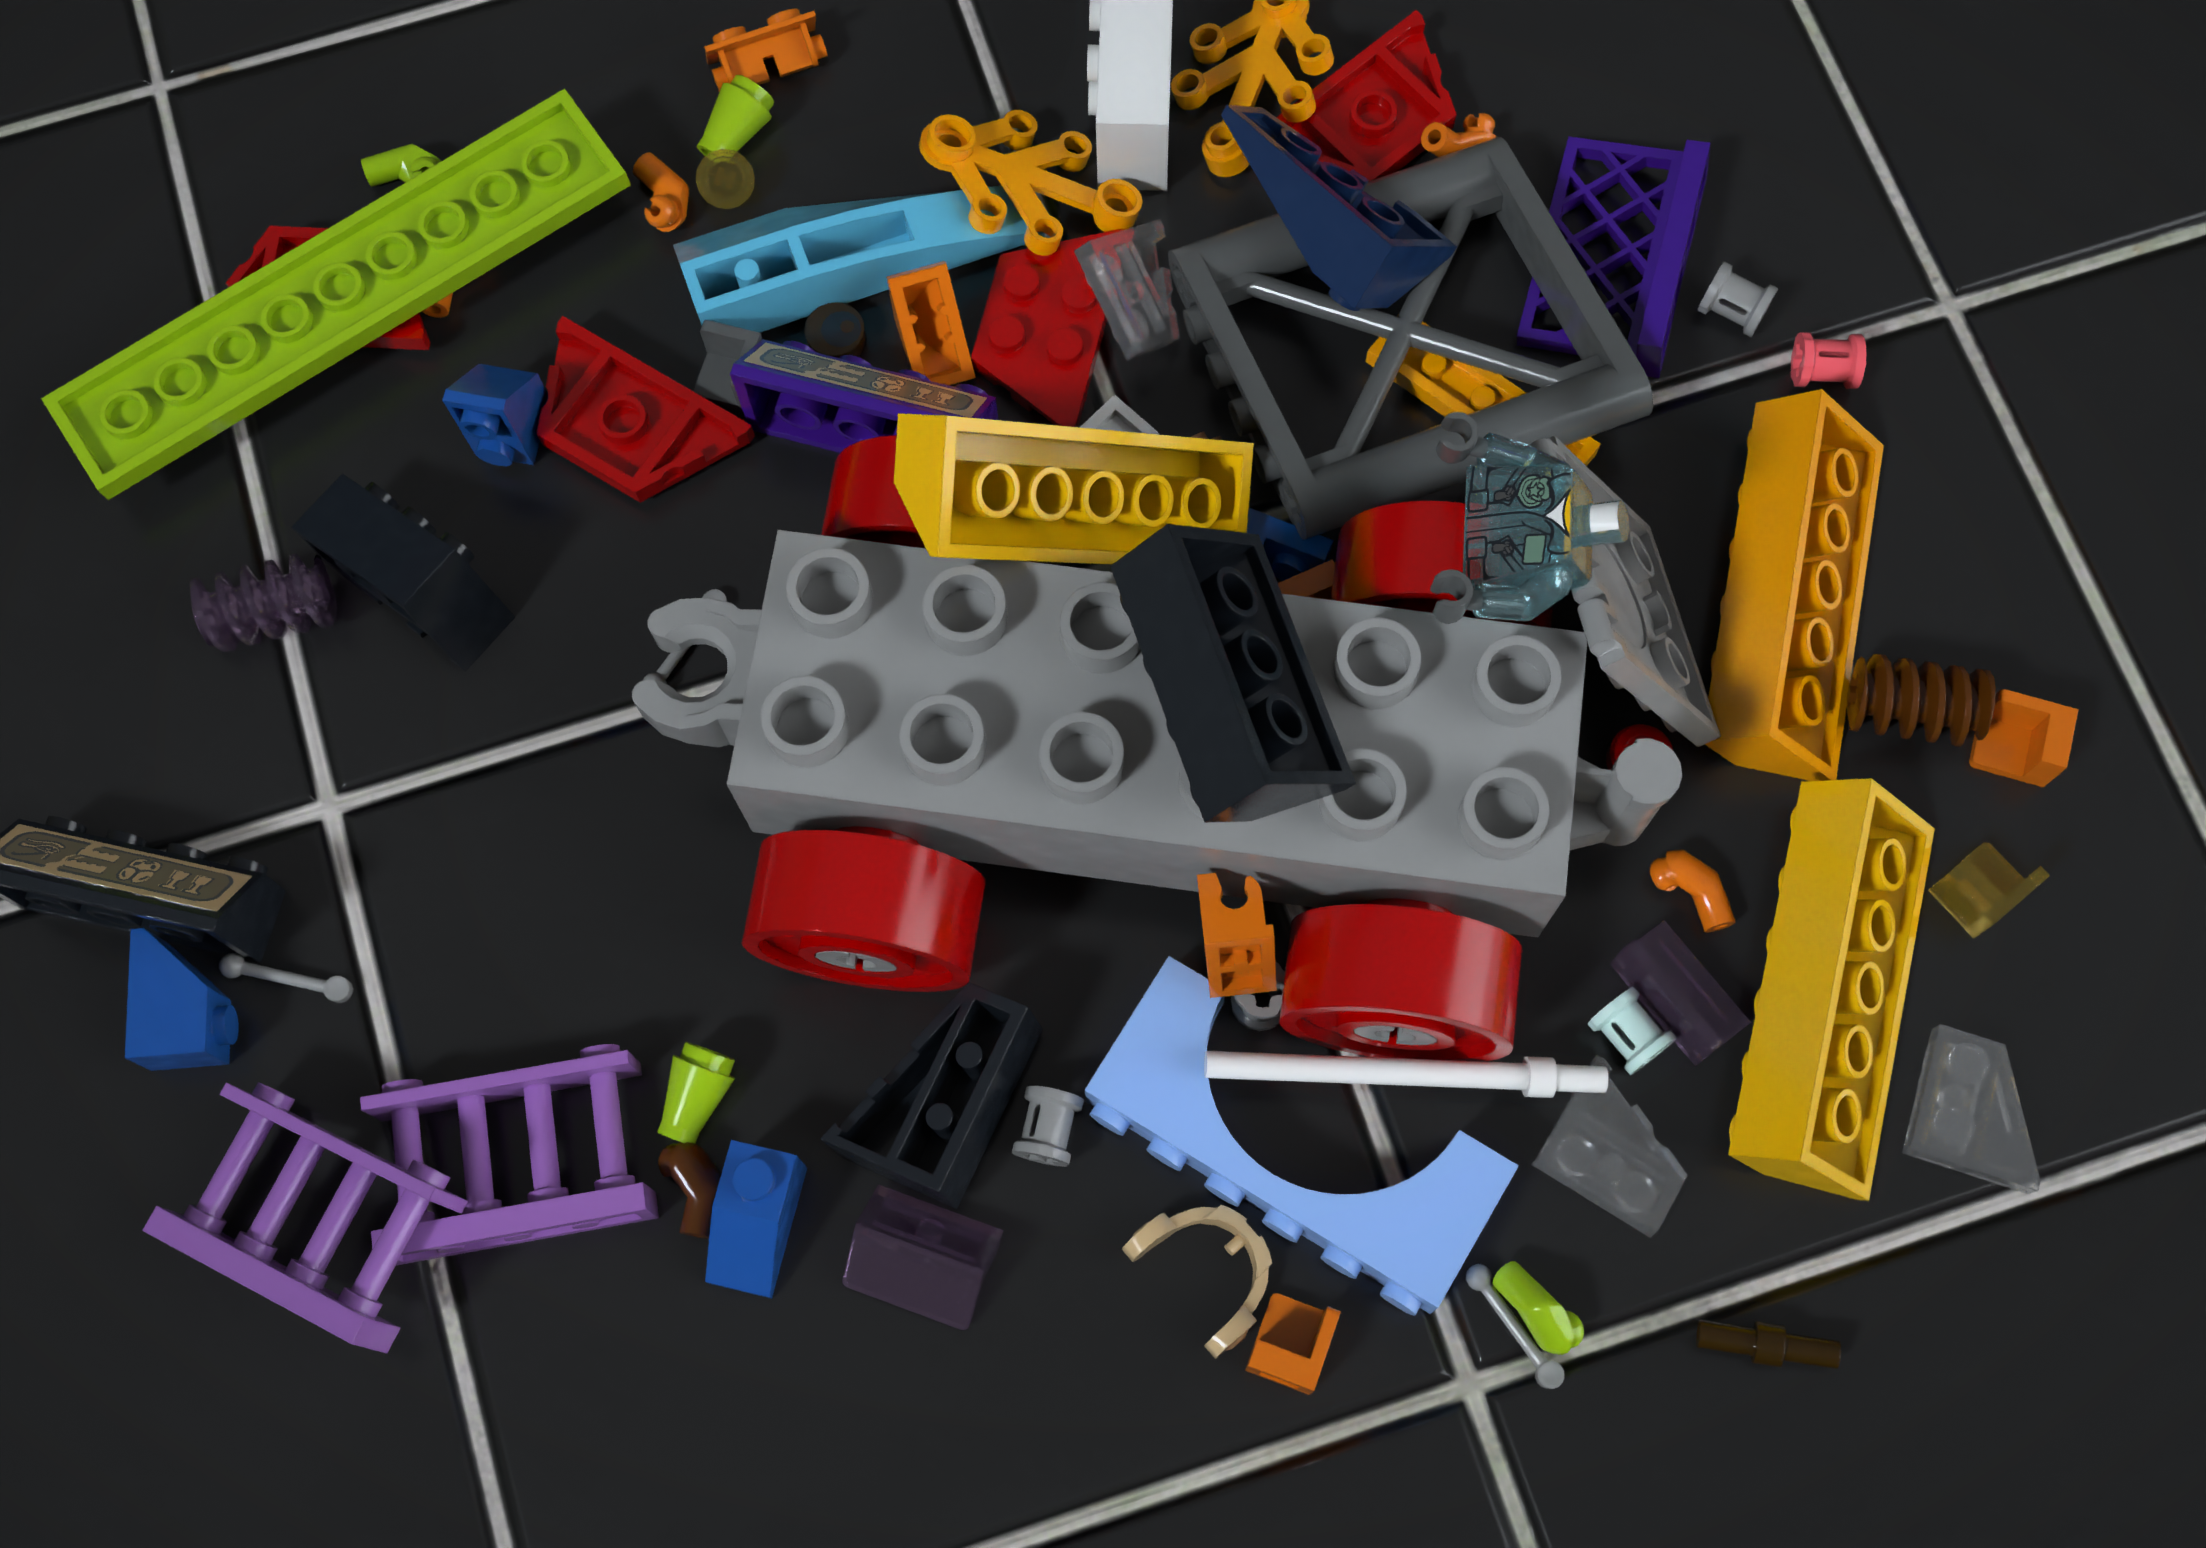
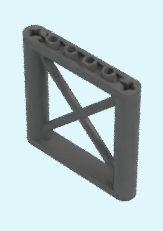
[1168,137,1653,540]

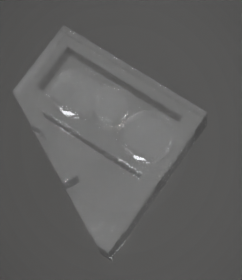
[1074,219,1180,361]
[1902,1024,2040,1194]
[1532,1055,1688,1238]

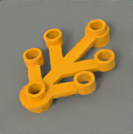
[1171,0,1334,177]
[919,110,1143,256]

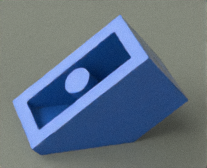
[125,928,239,1071]
[705,1140,808,1299]

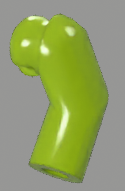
[361,144,442,187]

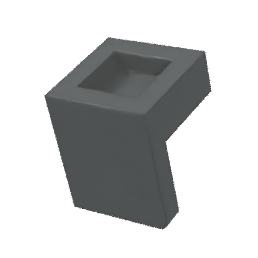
[694,320,762,417]

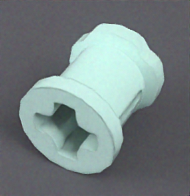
[1587,987,1677,1076]

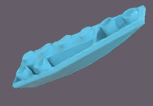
[673,186,1045,333]

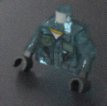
[1430,412,1629,624]

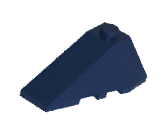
[1221,105,1457,311]

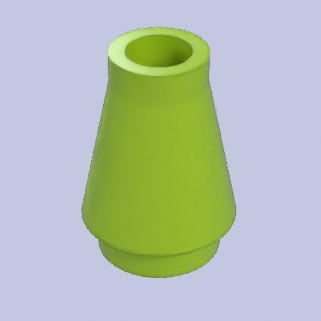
[696,75,774,163]
[657,1042,735,1143]

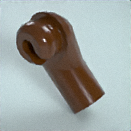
[658,1142,721,1239]

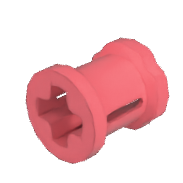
[1791,332,1867,389]

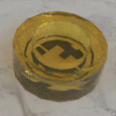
[696,148,755,209]

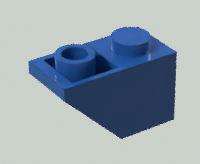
[442,364,548,466]

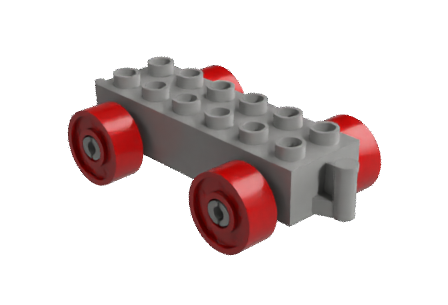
[632,435,1682,1062]

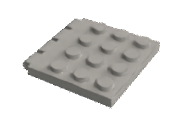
[1527,436,1721,747]

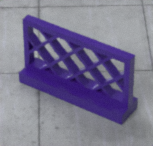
[1517,136,1710,378]

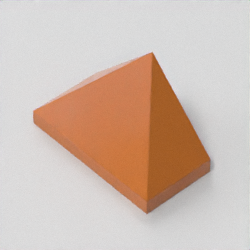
[886,261,976,385]

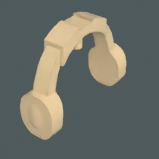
[1122,1205,1272,1359]

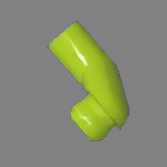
[1492,1261,1584,1355]

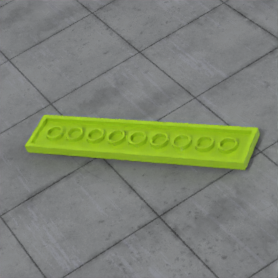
[41,88,631,500]

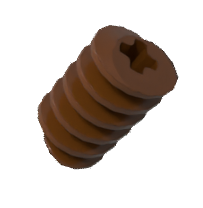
[1847,654,1996,747]

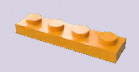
[1366,314,1601,475]

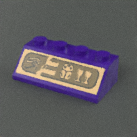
[730,339,998,453]

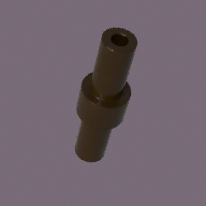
[1696,1320,1841,1369]

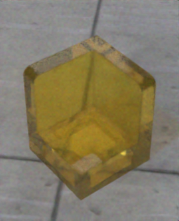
[1928,842,2050,938]

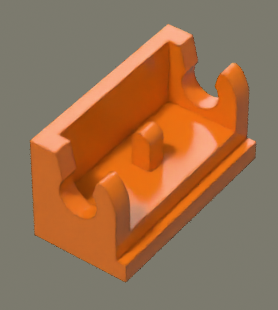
[1197,873,1277,998]

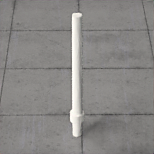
[1204,1051,1608,1098]

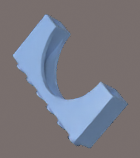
[1085,956,1519,1316]

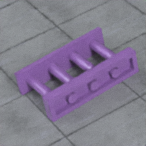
[360,1044,659,1265]
[142,1082,468,1354]

